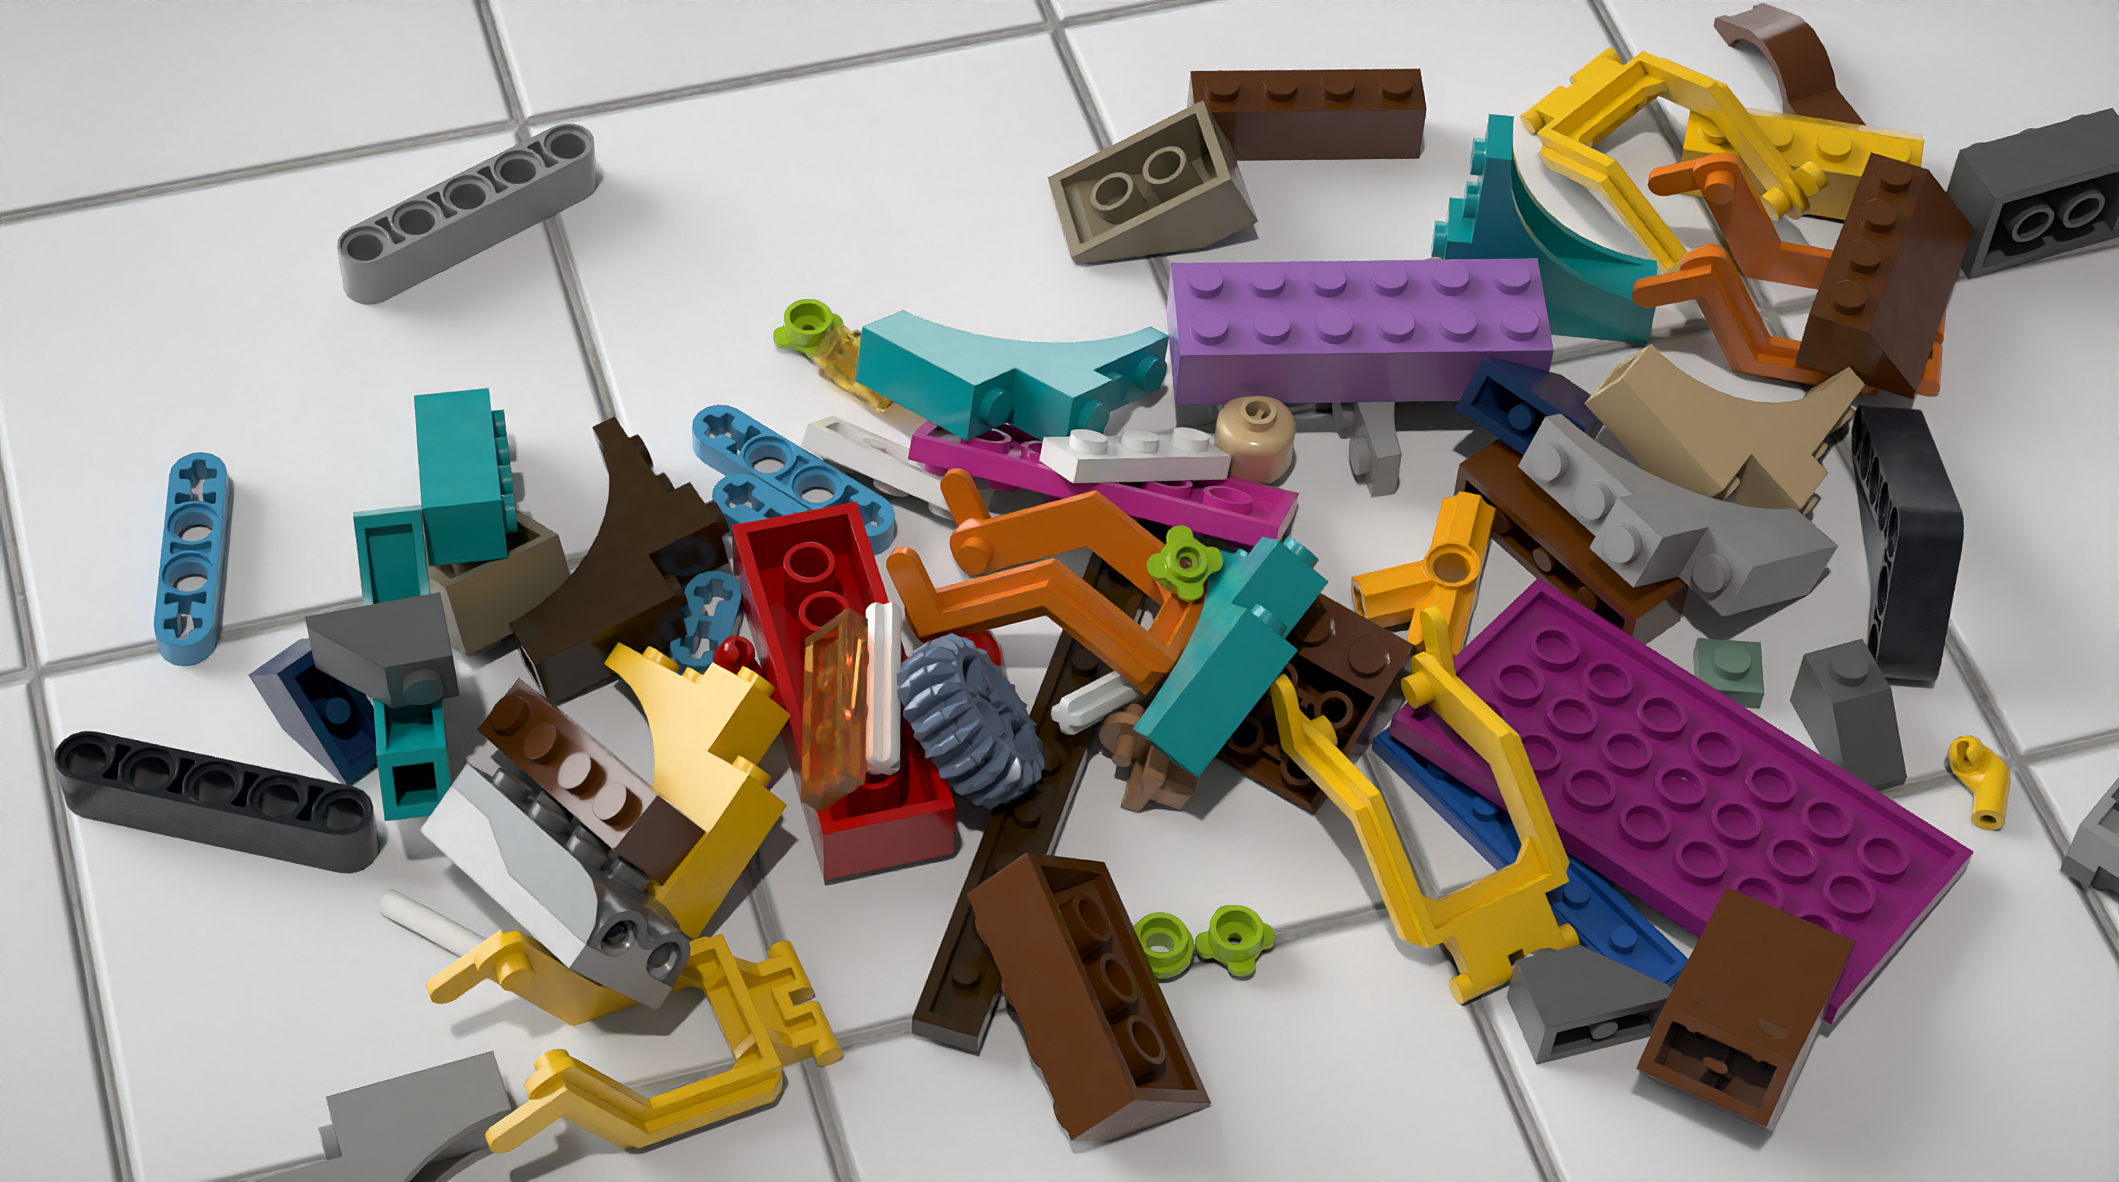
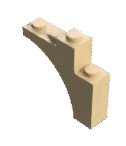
[1584,344,1865,516]

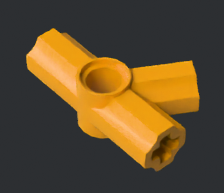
[1351,491,1496,658]

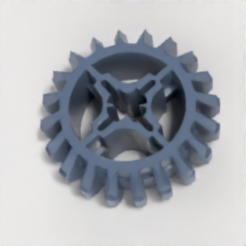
[896,633,1045,809]

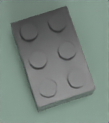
[1946,108,2119,279]

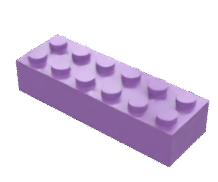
[1166,258,1554,405]

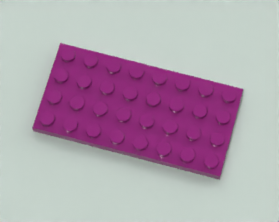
[1388,577,1974,1025]

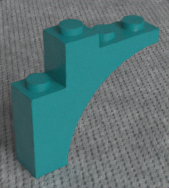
[1431,114,1657,344]
[855,310,1169,441]
[353,505,452,821]
[1132,536,1329,777]

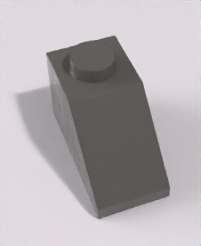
[305,592,459,708]
[1790,639,1907,791]
[1507,945,1671,1065]

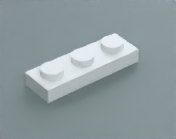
[801,416,994,520]
[1039,427,1232,483]

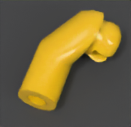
[1948,735,2011,830]

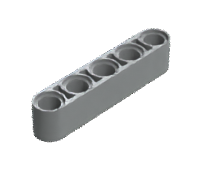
[337,123,597,304]

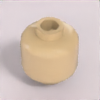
[1214,396,1296,484]

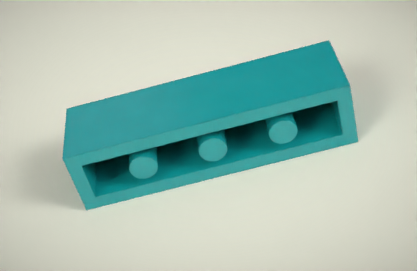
[414,388,518,566]

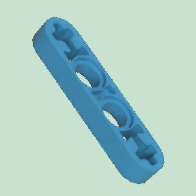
[692,405,895,555]
[153,452,231,666]

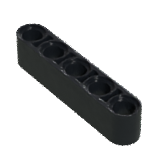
[54,731,380,873]

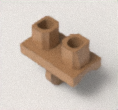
[1099,704,1198,813]

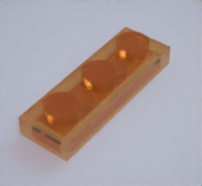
[800,608,869,812]

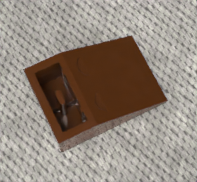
[1215,593,1419,814]
[1636,887,1856,1133]

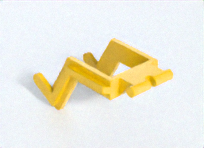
[1520,47,1828,274]
[1270,605,1580,1004]
[426,930,843,1153]

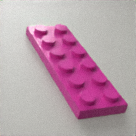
[908,420,1299,553]

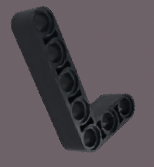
[1851,405,1964,682]

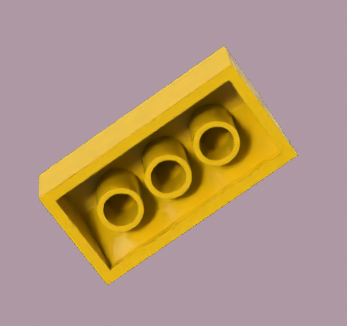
[1680,107,1925,220]

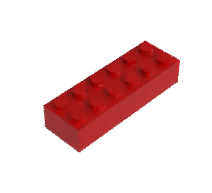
[731,501,956,881]

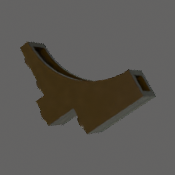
[508,416,730,704]

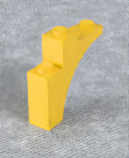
[604,642,791,940]

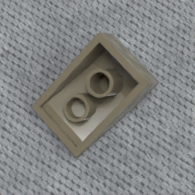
[1048,100,1258,264]
[420,505,570,656]

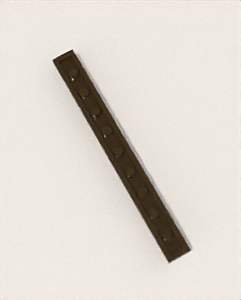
[911,519,1168,1052]

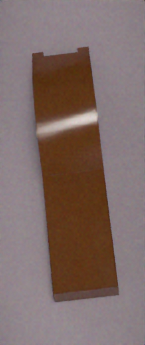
[1713,3,1867,126]

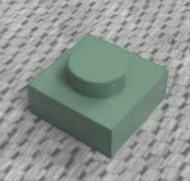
[1693,638,1764,709]

